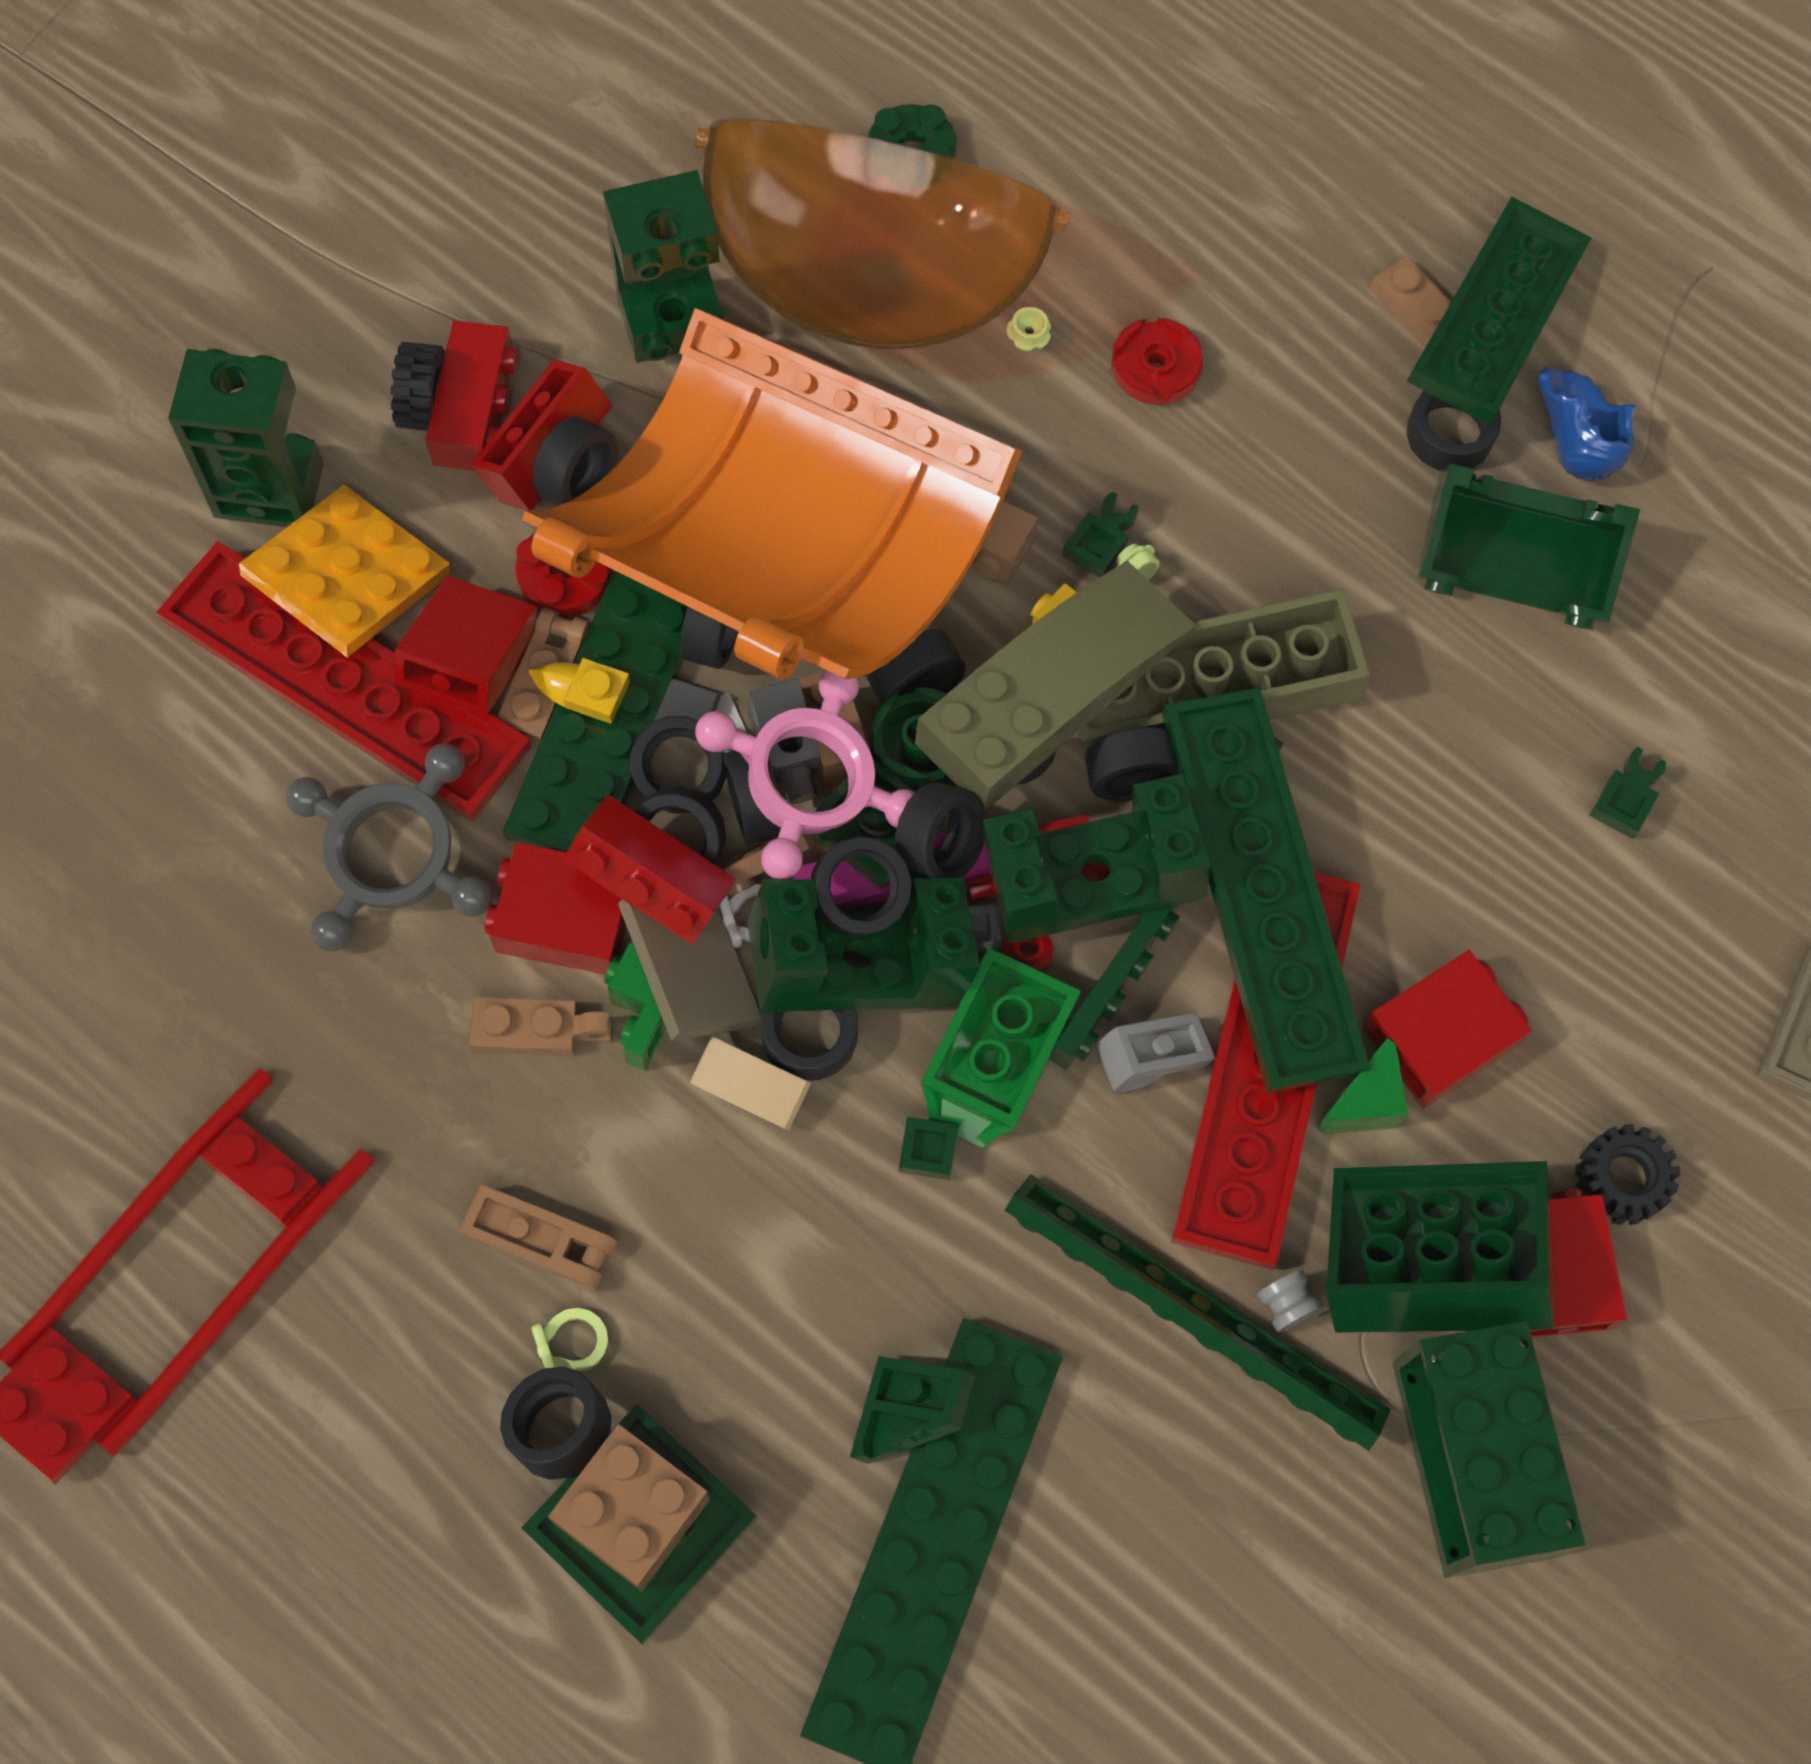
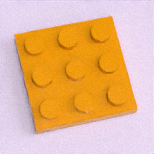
[239,484,450,658]

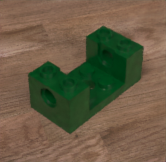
[603,170,724,363]
[168,349,324,527]
[983,773,1210,944]
[747,878,980,1012]

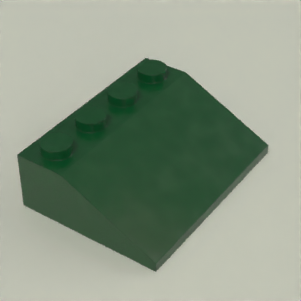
[1326,1161,1554,1333]

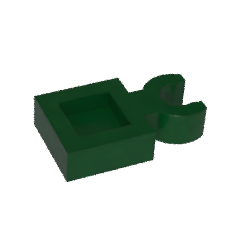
[1062,492,1139,578]
[1589,747,1666,839]

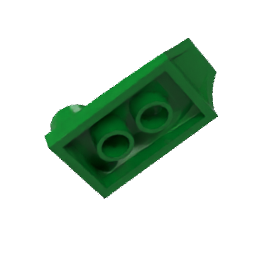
[920,947,1081,1148]

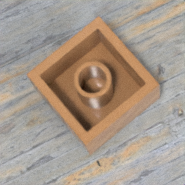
[548,1424,710,1592]

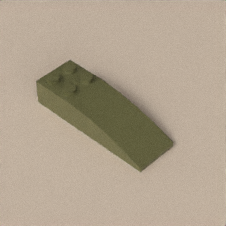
[915,560,1197,811]
[1078,588,1370,745]

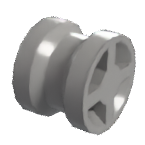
[1256,1269,1324,1333]

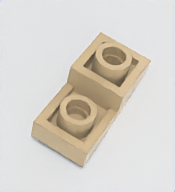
[690,1036,811,1130]

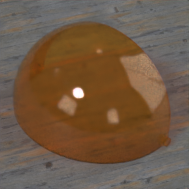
[694,118,1069,349]

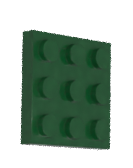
[521,1404,757,1645]

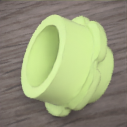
[1006,307,1051,351]
[1116,544,1160,580]

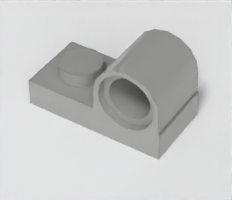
[1096,1013,1215,1094]

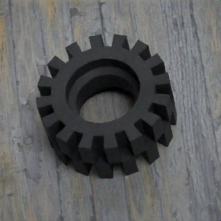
[390,342,445,431]
[1575,1124,1680,1225]

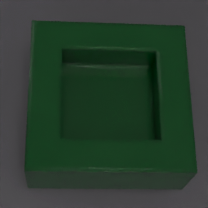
[898,1117,958,1180]

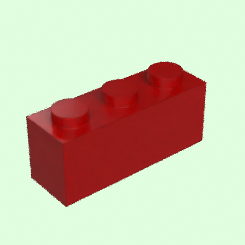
[425,320,519,471]
[471,359,612,511]
[563,794,736,945]

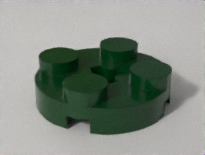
[867,104,957,189]

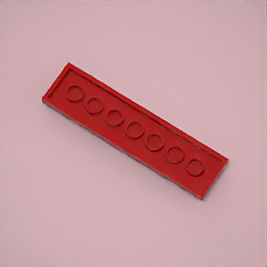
[156,541,532,822]
[1171,872,1361,1270]

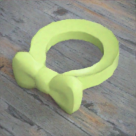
[531,1308,608,1373]

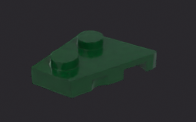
[850,1356,976,1464]

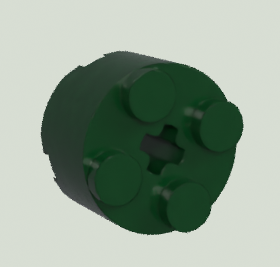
[871,687,957,791]

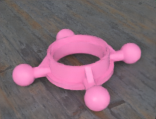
[695,670,915,879]

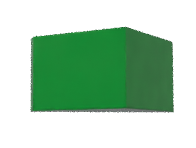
[1317,1038,1408,1134]

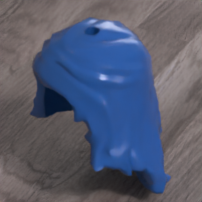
[1537,366,1636,481]

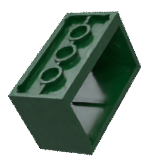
[1392,1321,1586,1578]

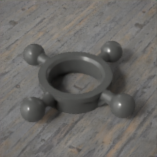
[286,743,493,951]

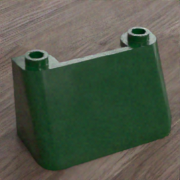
[1417,464,1640,630]

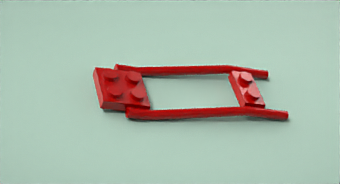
[0,1068,375,1485]

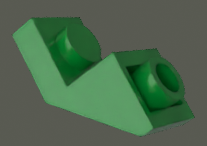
[604,943,666,1071]

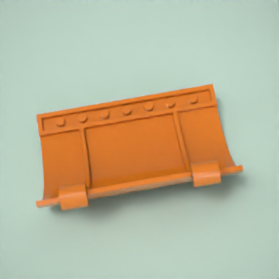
[522,308,1023,680]

